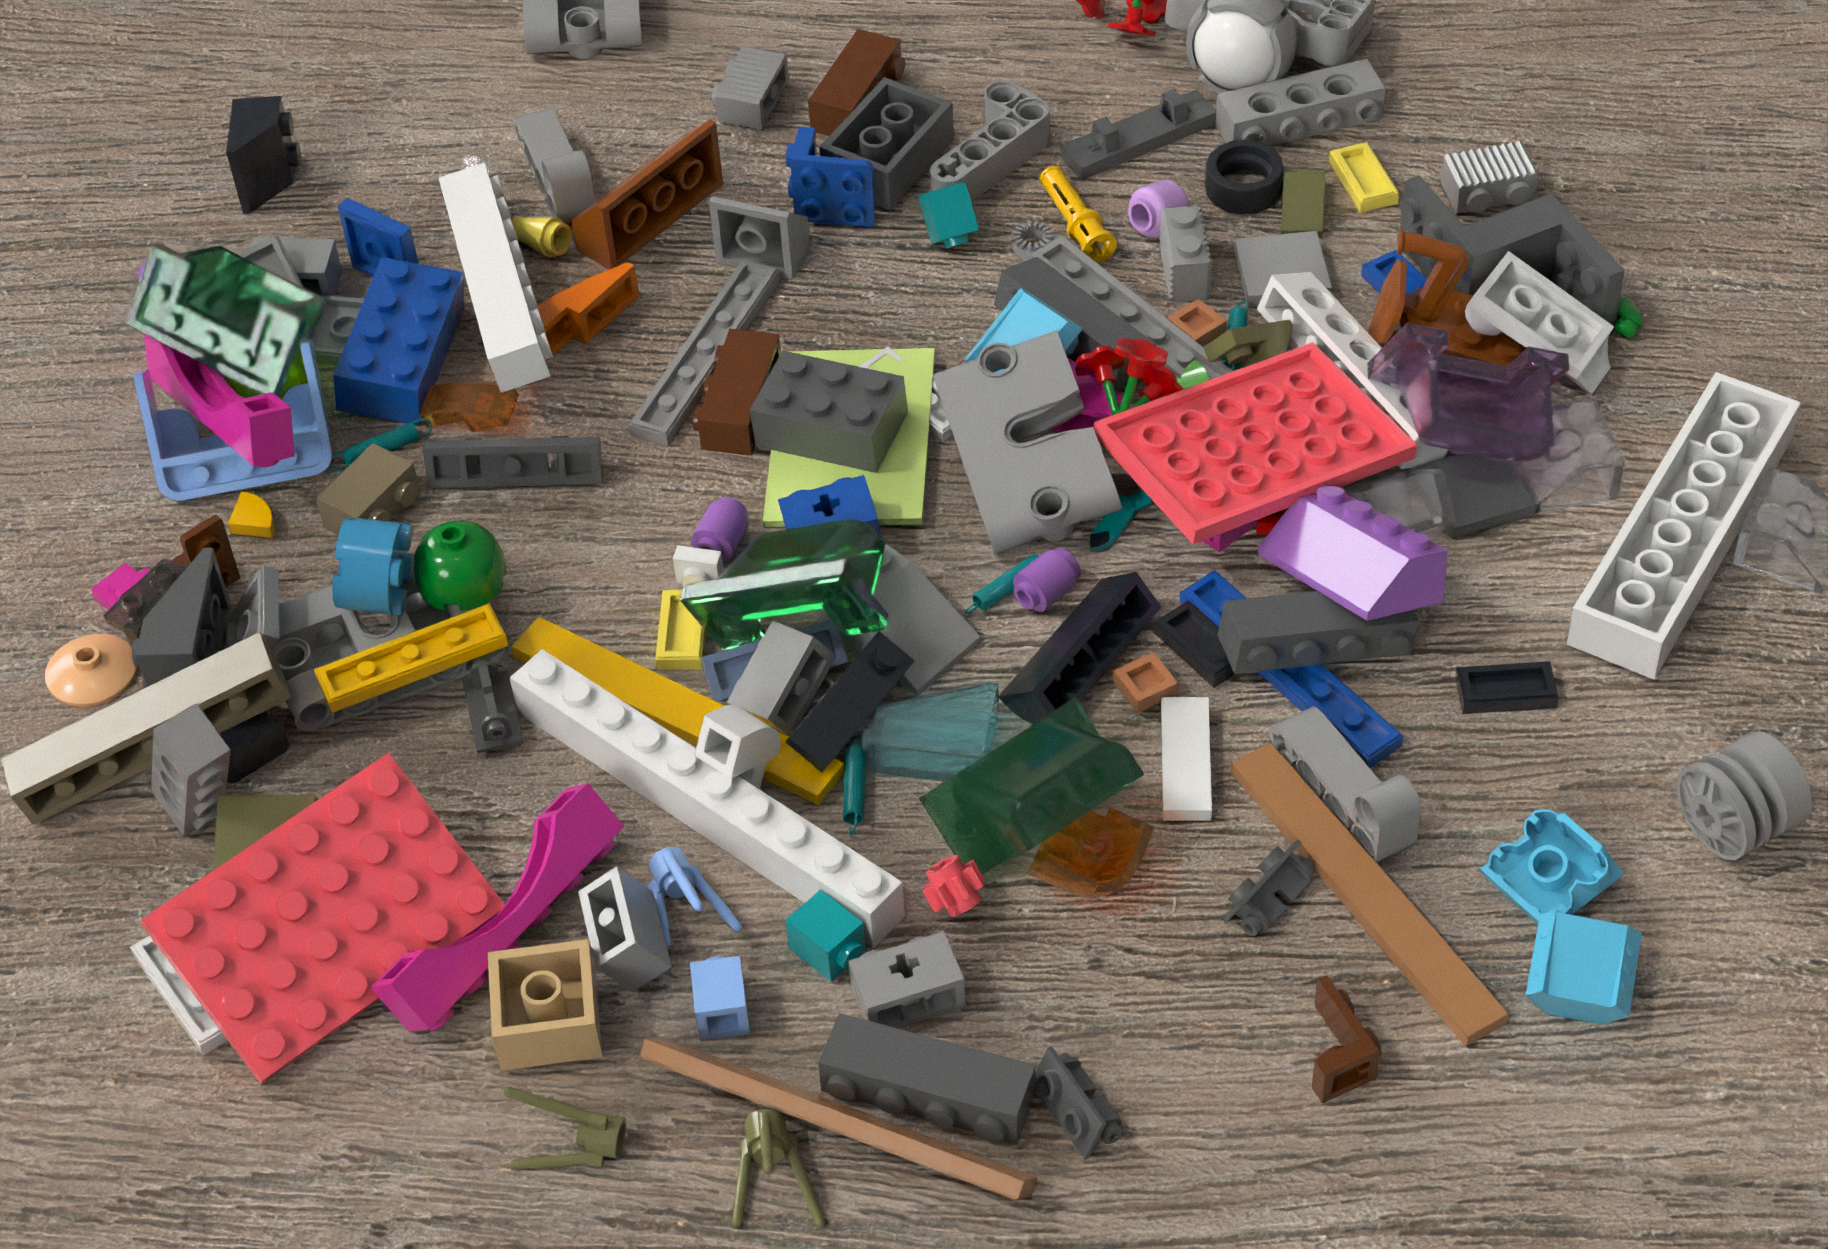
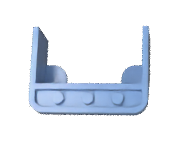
[133,338,332,501]

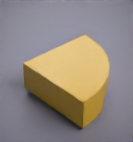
[228,491,275,538]

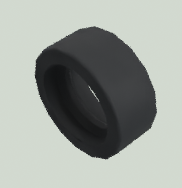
[1205,140,1284,214]

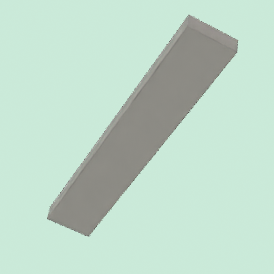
[628,259,781,447]

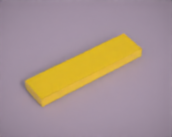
[314,603,508,713]

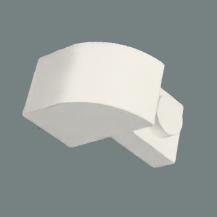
[694,705,781,789]

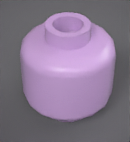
[1128,179,1189,238]

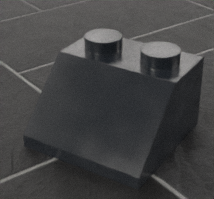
[226,96,301,213]

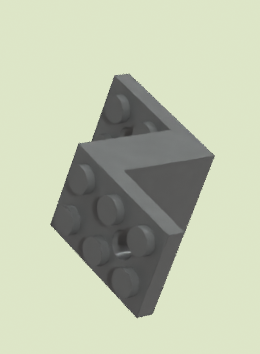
[1397,176,1625,335]

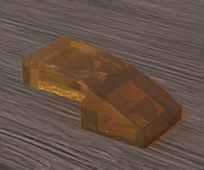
[419,382,519,432]

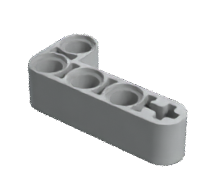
[930,80,1050,202]
[513,107,595,224]
[1269,706,1421,863]

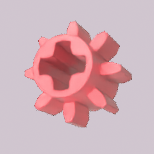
[923,855,985,917]

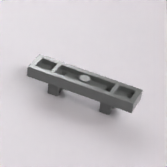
[1061,89,1216,180]
[423,436,604,488]

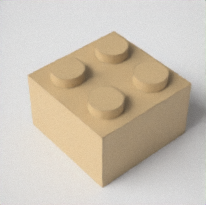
[488,939,602,1071]

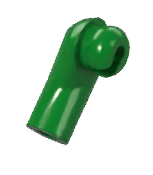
[1614,295,1645,339]

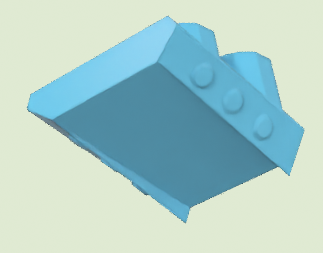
[966,288,1083,373]
[1478,809,1624,925]
[1526,912,1642,1025]

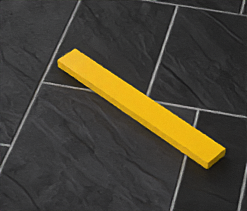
[511,617,844,806]

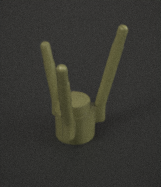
[503,1086,626,1170]
[732,1109,825,1229]

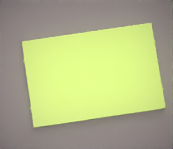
[763,348,935,527]

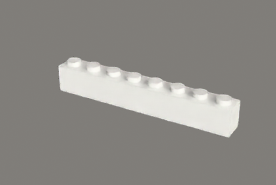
[439,163,553,393]

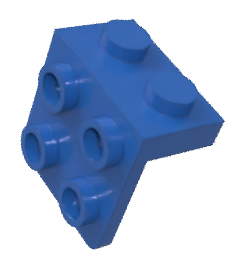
[786,126,876,227]

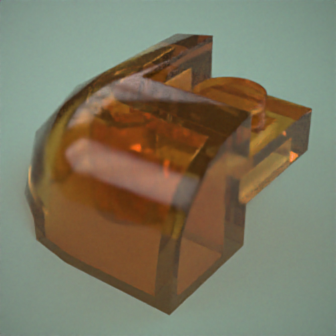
[1026,797,1155,899]

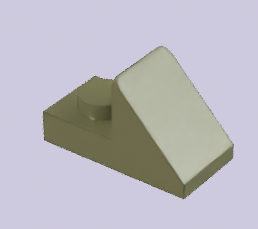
[1281,169,1326,238]
[1203,320,1293,368]

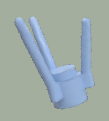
[648,847,742,948]

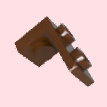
[170,515,241,588]
[1312,975,1381,1103]

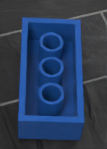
[333,257,464,426]

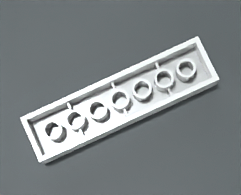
[1566,372,1801,679]

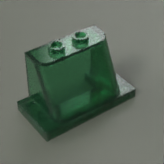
[125,244,328,397]
[679,519,889,651]
[919,697,1145,874]

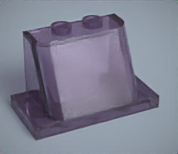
[1367,323,1569,462]

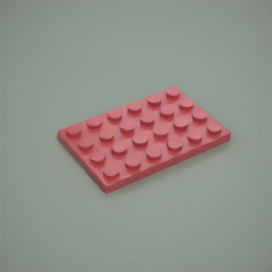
[1094,342,1418,545]
[141,752,505,1084]

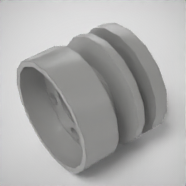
[1676,731,1812,861]

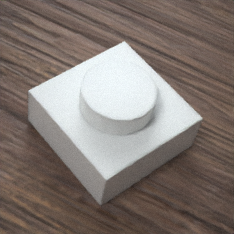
[673,545,725,595]

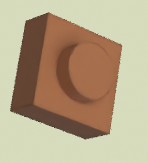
[1167,299,1227,347]
[1113,652,1178,713]

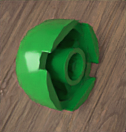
[414,520,507,611]

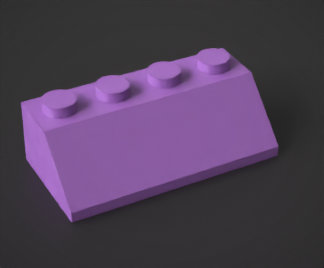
[1258,486,1448,621]

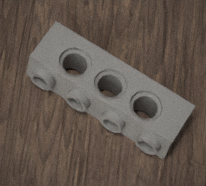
[1216,59,1385,146]
[151,703,230,836]

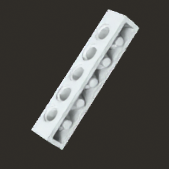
[1257,272,1458,469]

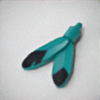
[1090,490,1152,551]

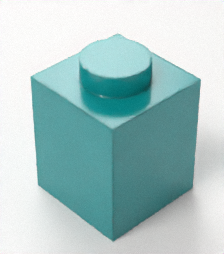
[918,182,979,248]
[785,889,866,981]

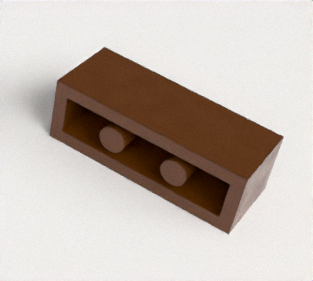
[808,29,905,136]
[693,328,781,456]

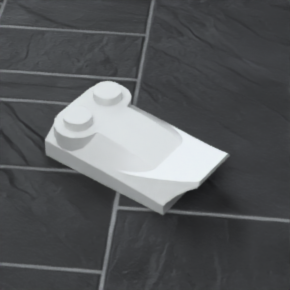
[1465,251,1614,395]

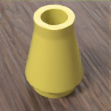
[512,216,572,258]

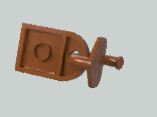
[1368,228,1526,384]

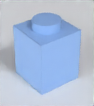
[690,956,750,1041]

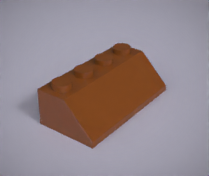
[572,119,723,269]

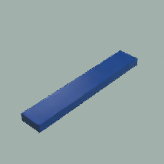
[1180,570,1403,768]

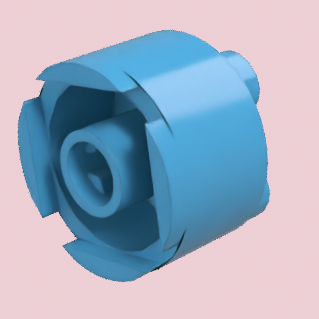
[332,518,414,616]

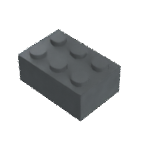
[819,77,954,210]
[749,351,908,473]

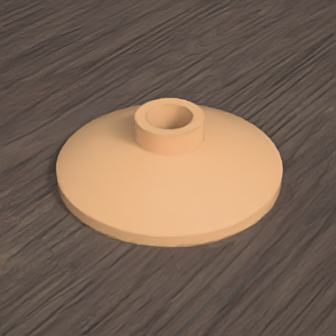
[45,634,138,708]

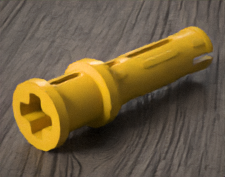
[1039,166,1117,264]

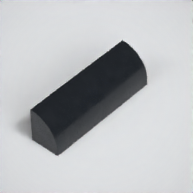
[998,572,1161,728]

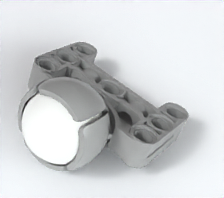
[1165,0,1376,93]

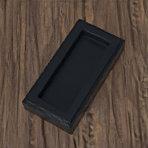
[1153,600,1235,688]
[1455,661,1559,714]

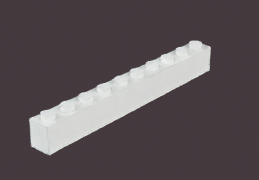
[510,649,905,949]

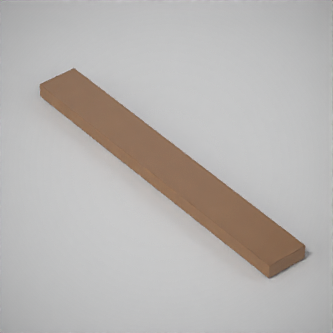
[1231,742,1509,1047]
[639,1037,1037,1200]

